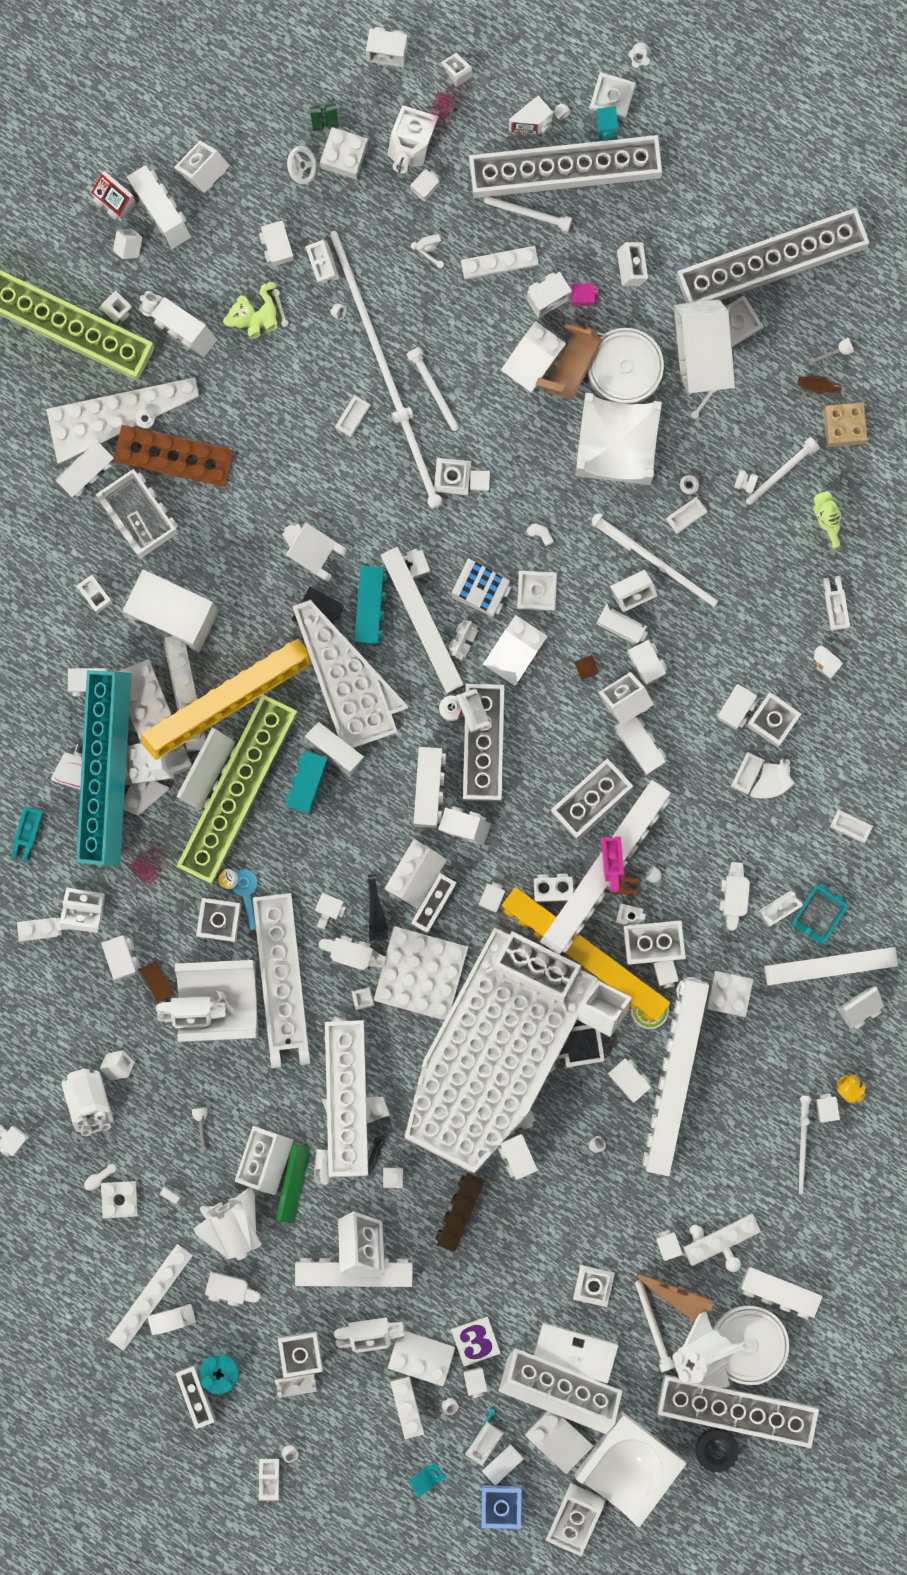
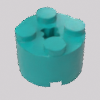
[199,1353,240,1394]

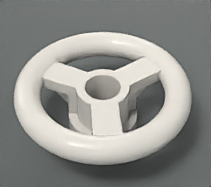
[287,146,317,184]

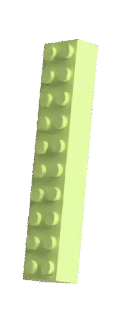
[0,270,155,381]
[176,695,298,885]

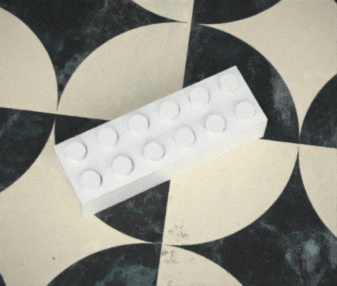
[118,659,192,781]
[463,684,504,802]
[499,1348,622,1434]

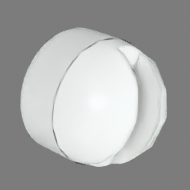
[555,104,571,121]
[330,303,347,320]
[645,866,661,883]
[589,1136,606,1153]
[442,1398,459,1415]
[281,1445,299,1463]

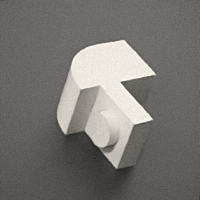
[147,1304,196,1335]

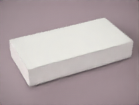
[335,395,371,437]
[666,496,708,534]
[731,752,765,795]
[830,810,873,844]
[466,1422,504,1466]
[482,1444,524,1485]

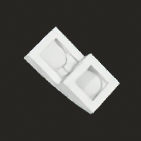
[259,1459,279,1501]

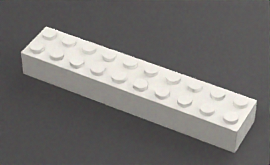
[469,135,662,198]
[676,208,869,303]
[540,780,670,954]
[642,978,709,1176]

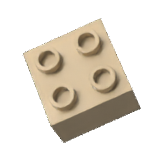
[823,403,867,447]

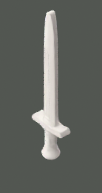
[799,1095,811,1194]

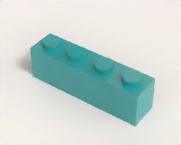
[354,566,387,646]

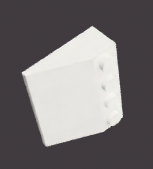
[176,728,236,811]

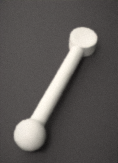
[411,242,444,269]
[272,289,289,327]
[691,390,717,419]

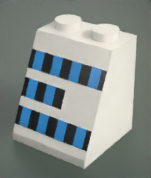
[452,558,511,617]

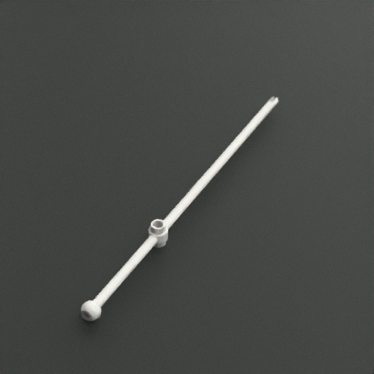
[330,231,442,508]

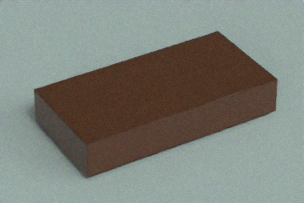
[139,961,175,1004]

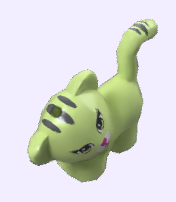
[223,282,278,339]
[813,491,841,552]

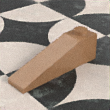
[637,1273,714,1323]

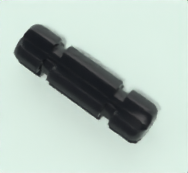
[368,1137,384,1174]

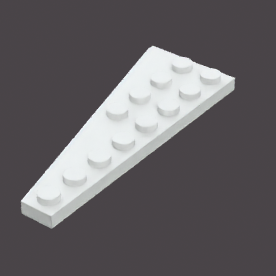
[46,377,199,464]

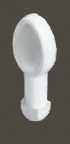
[84,1164,117,1190]

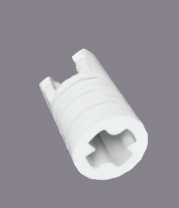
[314,1149,330,1186]

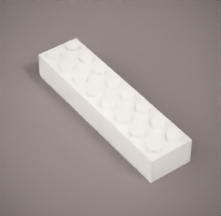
[656,1374,819,1448]

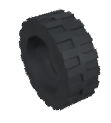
[695,1428,739,1473]

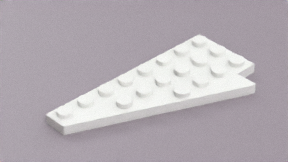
[292,600,408,748]

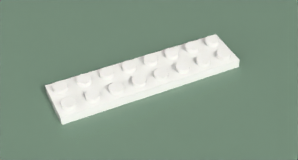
[325,1020,368,1178]

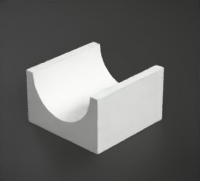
[175,960,258,1042]

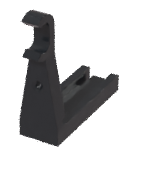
[368,874,389,941]

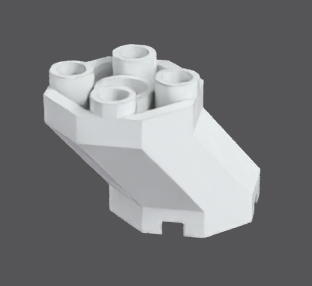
[61,1069,113,1136]

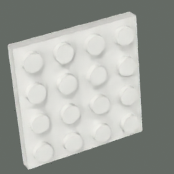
[373,926,468,1020]

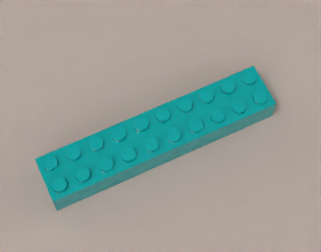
[76,670,131,865]

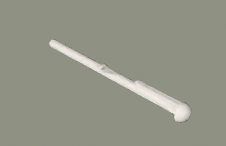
[592,513,718,607]

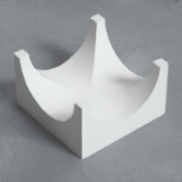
[575,393,662,485]

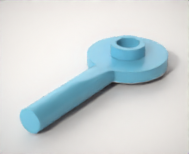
[232,869,258,931]

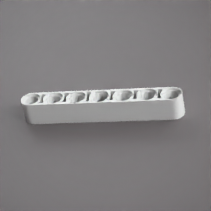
[764,947,898,985]

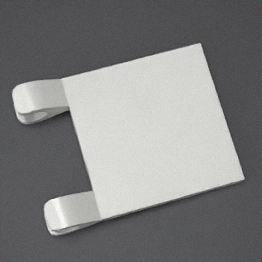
[286,522,347,581]

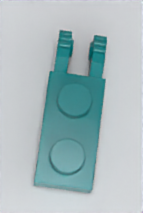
[11,806,43,863]

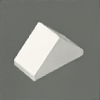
[441,53,472,87]

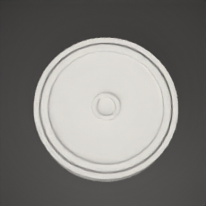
[587,328,664,404]
[713,1305,789,1385]

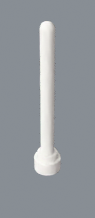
[484,196,573,232]
[406,347,458,431]
[746,437,820,505]
[635,1280,675,1372]

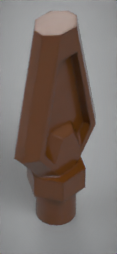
[797,376,842,394]

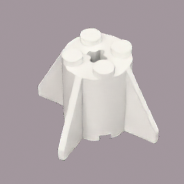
[193,1187,261,1260]
[673,1311,748,1388]

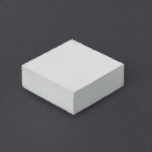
[470,471,490,491]
[351,987,375,1010]
[160,1187,181,1204]

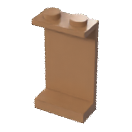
[535,324,603,400]

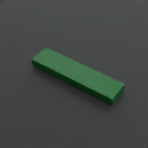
[276,1144,310,1223]

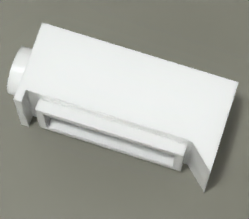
[597,604,648,645]

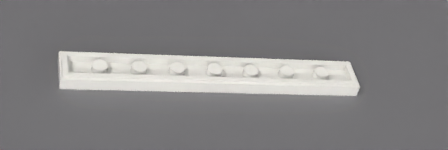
[380,547,463,693]

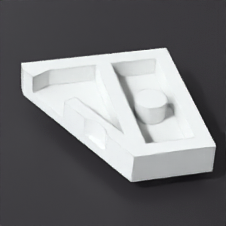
[123,781,170,816]

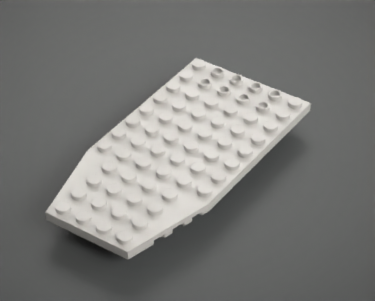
[405,927,598,1174]

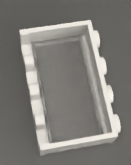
[96,469,178,560]

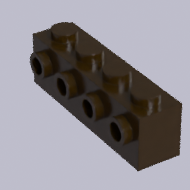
[435,1172,485,1253]

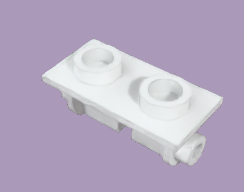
[448,620,478,661]

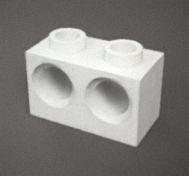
[533,874,573,903]

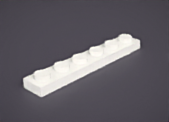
[108,1244,193,1351]

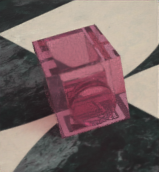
[432,91,456,121]
[128,854,159,884]

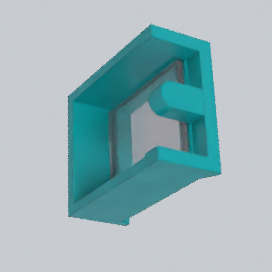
[790,884,849,945]

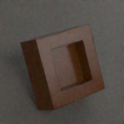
[574,655,599,680]

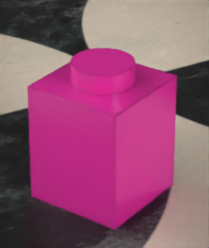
[571,283,598,307]

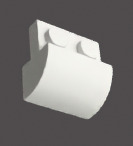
[59,888,105,933]

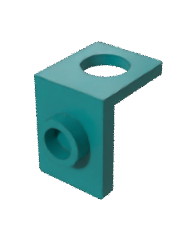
[408,1463,446,1497]

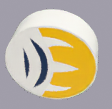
[218,869,238,889]

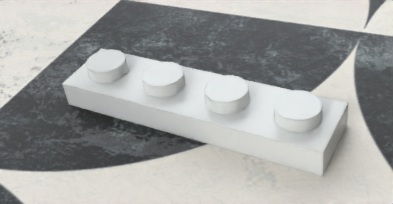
[461,246,539,280]

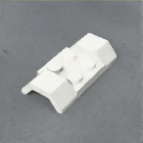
[125,743,174,785]

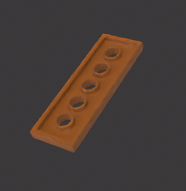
[113,425,234,487]

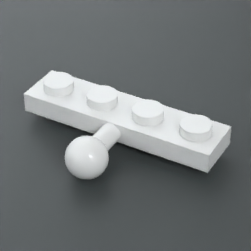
[683,1214,761,1272]

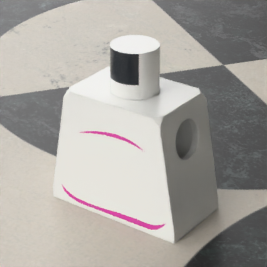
[51,744,83,790]

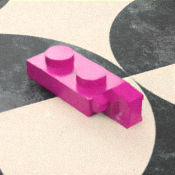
[601,837,624,892]

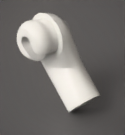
[527,523,554,546]
[690,1225,704,1243]

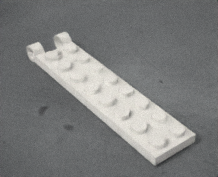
[253,893,310,1068]

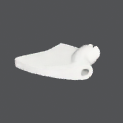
[750,758,795,799]

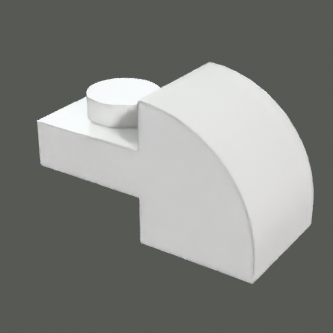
[77,575,112,614]

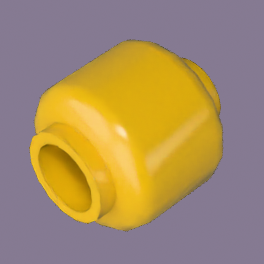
[837,1075,866,1103]

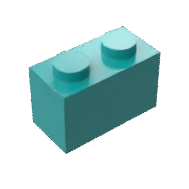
[596,106,618,141]

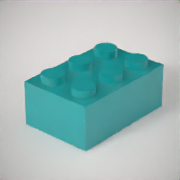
[285,751,329,815]

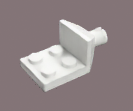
[387,105,438,174]

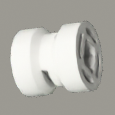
[734,470,758,494]

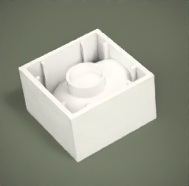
[674,300,735,393]
[123,570,219,653]
[575,1411,687,1527]

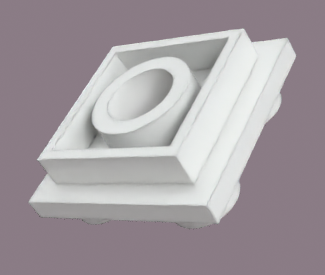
[434,458,471,495]
[101,1181,138,1218]
[573,1265,615,1307]

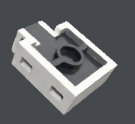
[557,1025,605,1067]

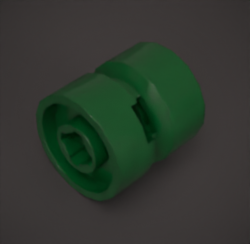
[310,103,339,131]

